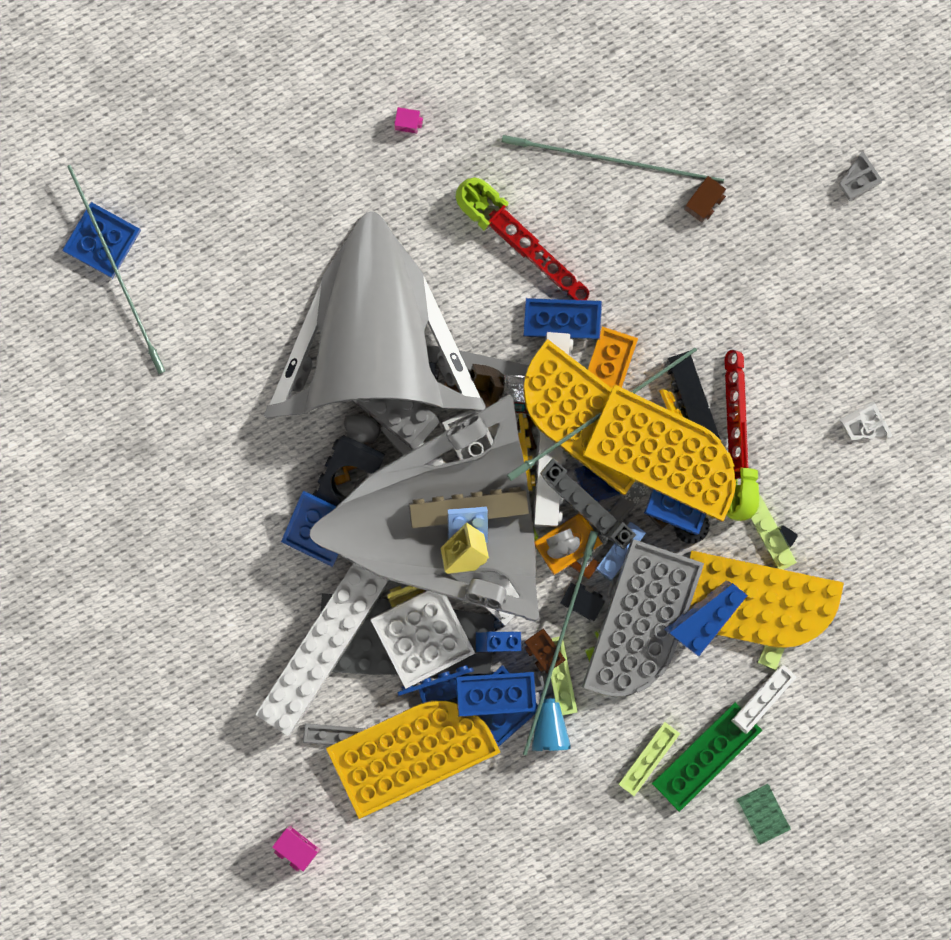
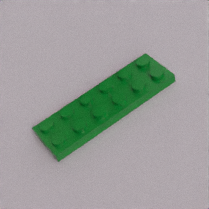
[651,702,763,812]

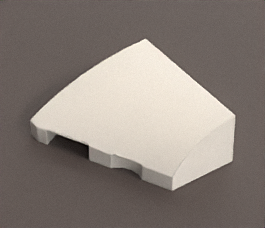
[840,402,892,440]

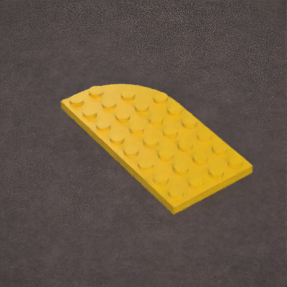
[523,339,635,495]
[582,385,736,522]
[688,550,844,648]
[326,701,501,819]

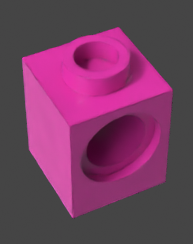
[394,107,423,134]

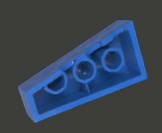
[664,581,748,657]

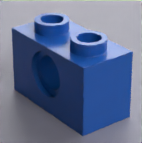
[476,632,521,652]

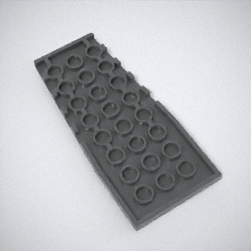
[320,593,494,675]

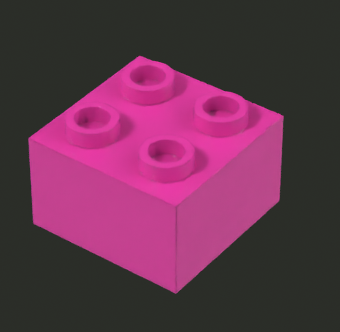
[272,826,321,872]

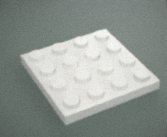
[370,590,475,689]

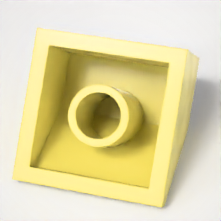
[441,523,489,574]

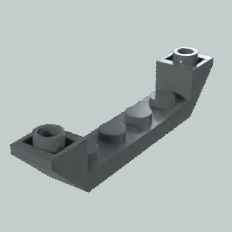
[540,458,636,549]

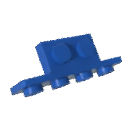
[397,665,474,703]

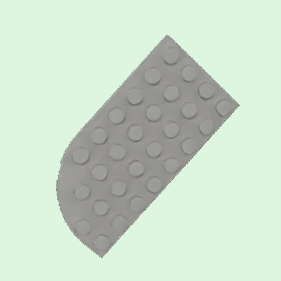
[582,539,704,696]

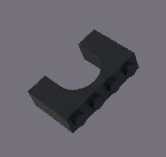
[312,435,385,507]

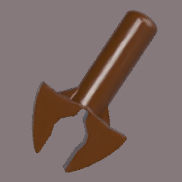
[517,414,537,451]

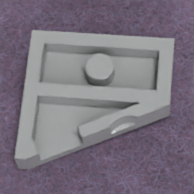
[839,152,882,201]

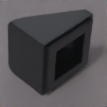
[778,525,798,548]

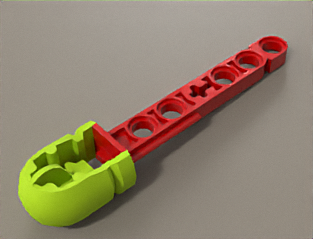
[455,177,590,300]
[725,350,759,521]

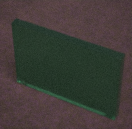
[737,783,791,845]

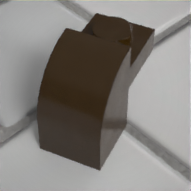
[470,364,506,403]

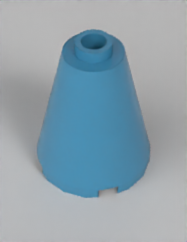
[532,698,571,751]

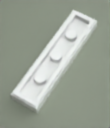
[731,664,796,734]

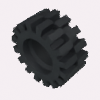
[674,516,710,544]

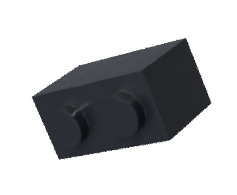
[560,582,605,622]

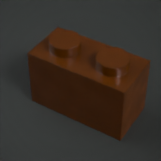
[684,176,726,223]

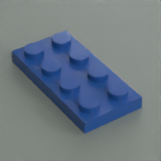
[523,298,602,340]
[456,672,537,717]

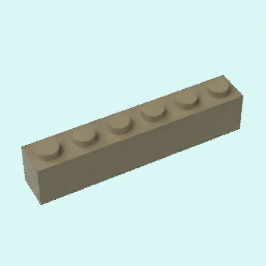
[409,487,529,528]

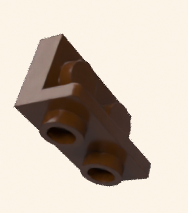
[524,628,566,674]

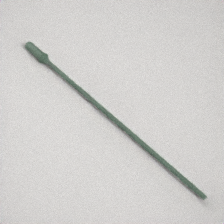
[502,135,724,183]
[67,165,166,374]
[507,348,697,481]
[523,531,598,755]

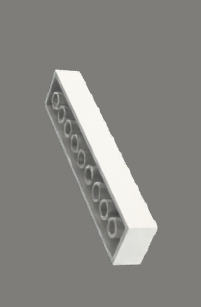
[532,332,573,529]
[255,563,391,736]

